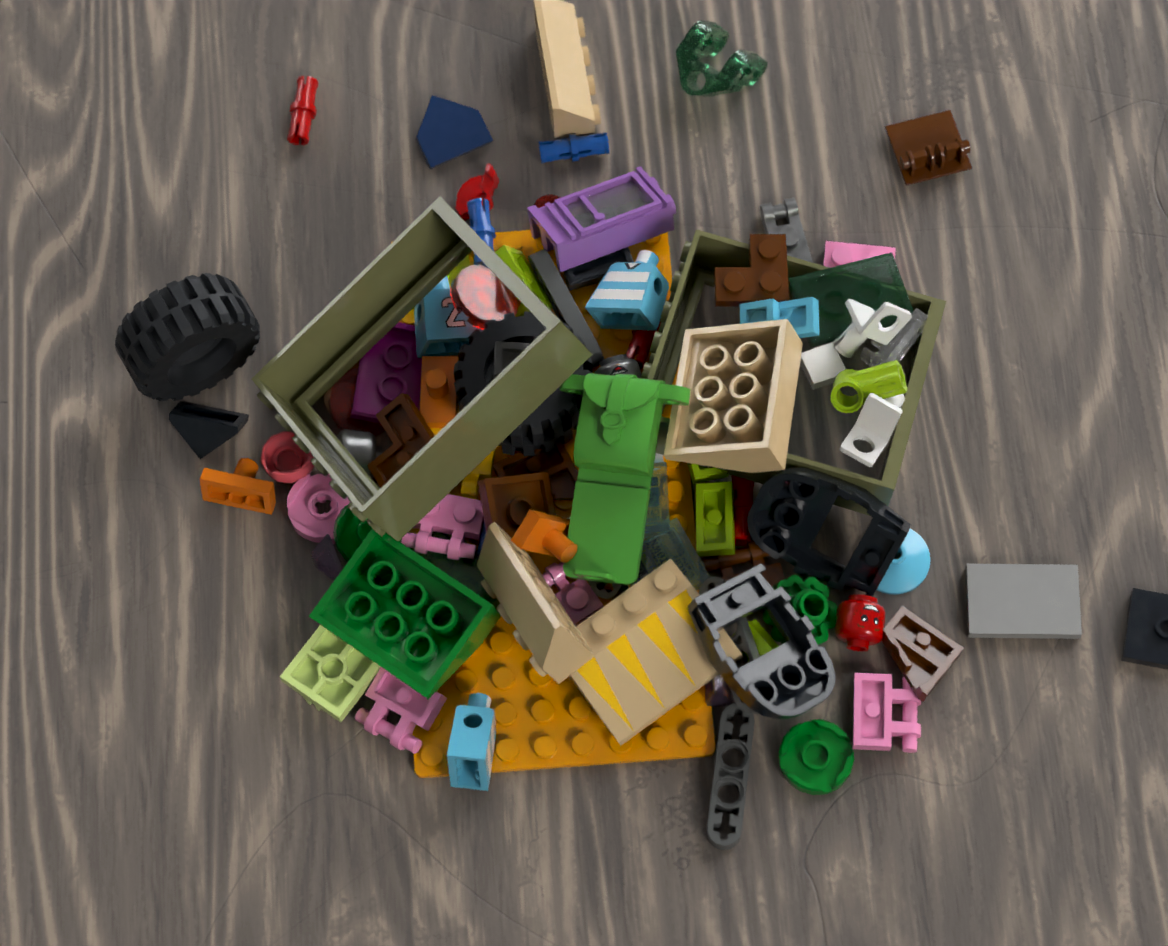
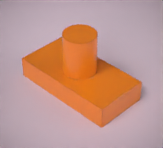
[420,356,459,428]
[200,458,276,515]
[510,509,578,563]

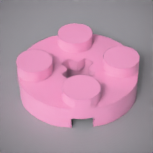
[287,474,351,545]

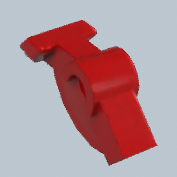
[455,163,500,221]

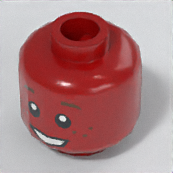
[835,594,886,652]

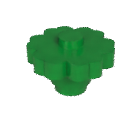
[763,575,838,645]

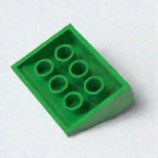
[309,528,501,699]

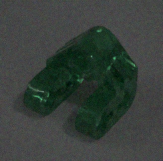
[676,20,768,97]

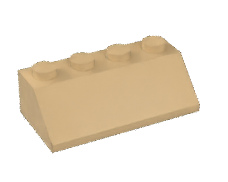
[533,0,601,140]
[477,522,595,684]

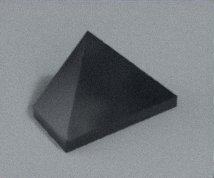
[169,401,249,459]

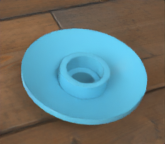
[877,529,930,595]

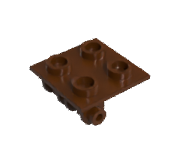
[885,110,972,186]

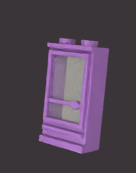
[527,166,676,272]

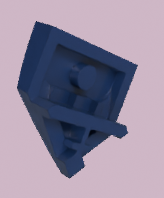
[416,95,493,170]

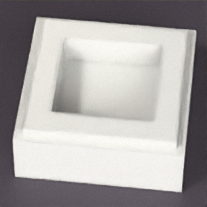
[800,342,846,390]

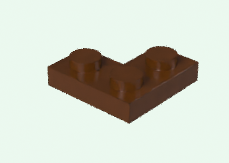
[714,234,789,307]
[367,393,435,488]

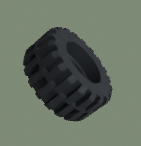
[115,273,260,401]
[454,312,593,456]

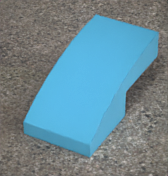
[740,297,820,338]

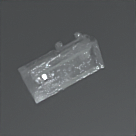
[860,308,928,367]

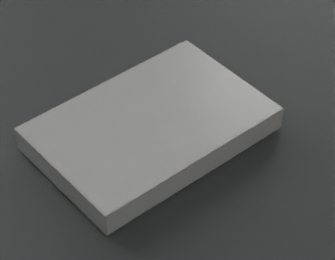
[965,564,1082,639]

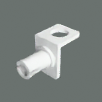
[833,299,912,358]
[840,393,905,467]

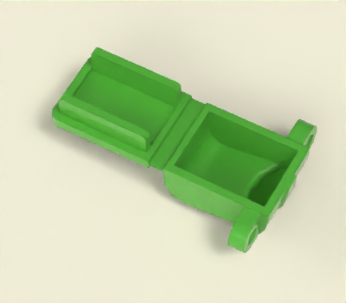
[559,373,691,585]

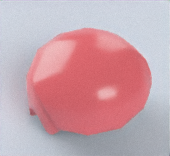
[261,431,314,484]

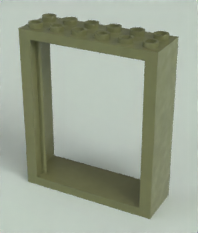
[252,196,593,542]
[641,229,946,516]

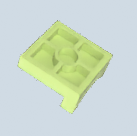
[280,625,381,722]

